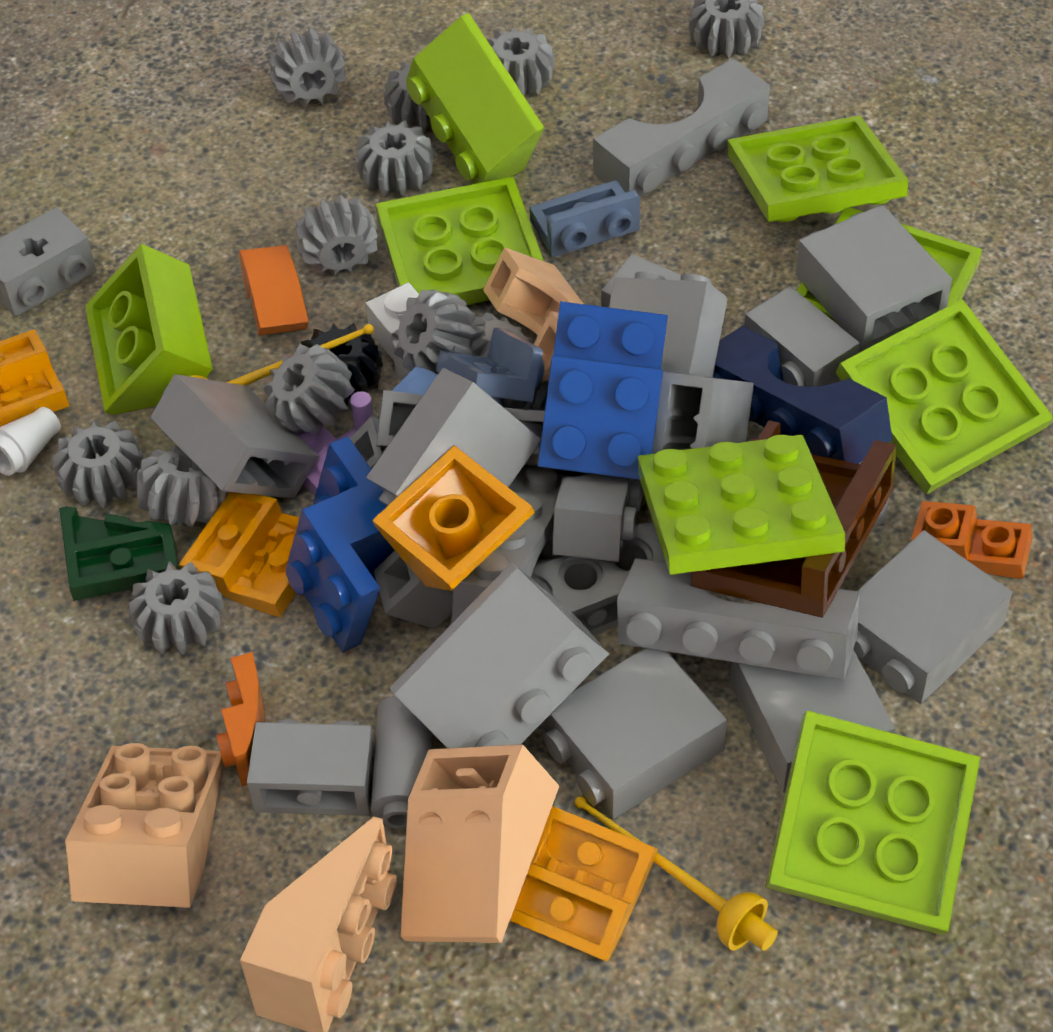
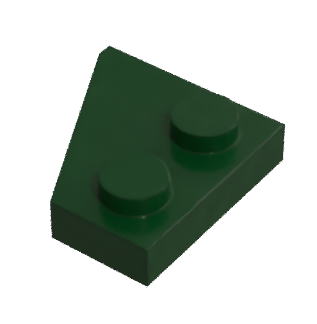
[59,506,179,601]

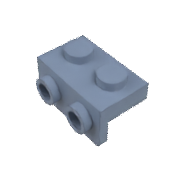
[529,180,640,257]
[436,328,544,406]

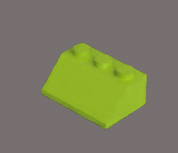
[406,12,544,184]
[85,243,213,415]

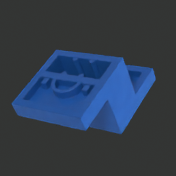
[538,301,668,479]
[286,436,395,653]

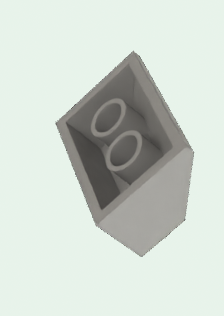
[390,562,609,748]

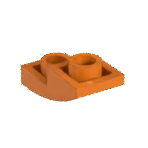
[238,245,309,336]
[911,501,1033,579]
[216,652,265,786]

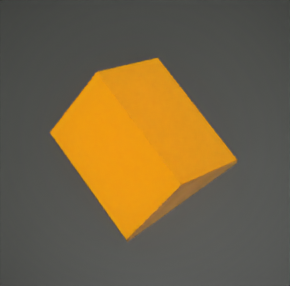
[372,445,535,591]

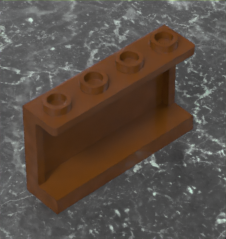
[691,421,896,618]

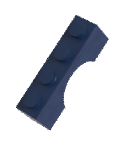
[713,326,893,464]

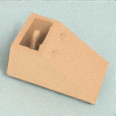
[65,743,223,908]
[400,744,559,943]
[240,816,397,1032]

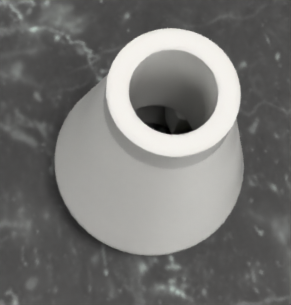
[0,407,61,476]

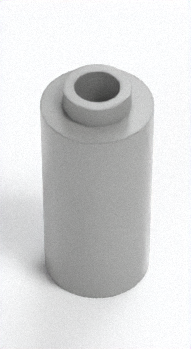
[371,696,433,829]

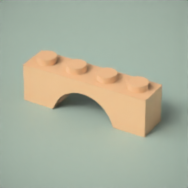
[483,247,584,381]

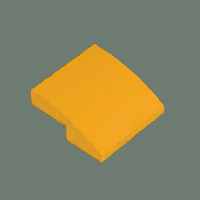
[0,329,70,427]
[178,492,300,618]
[510,806,658,962]

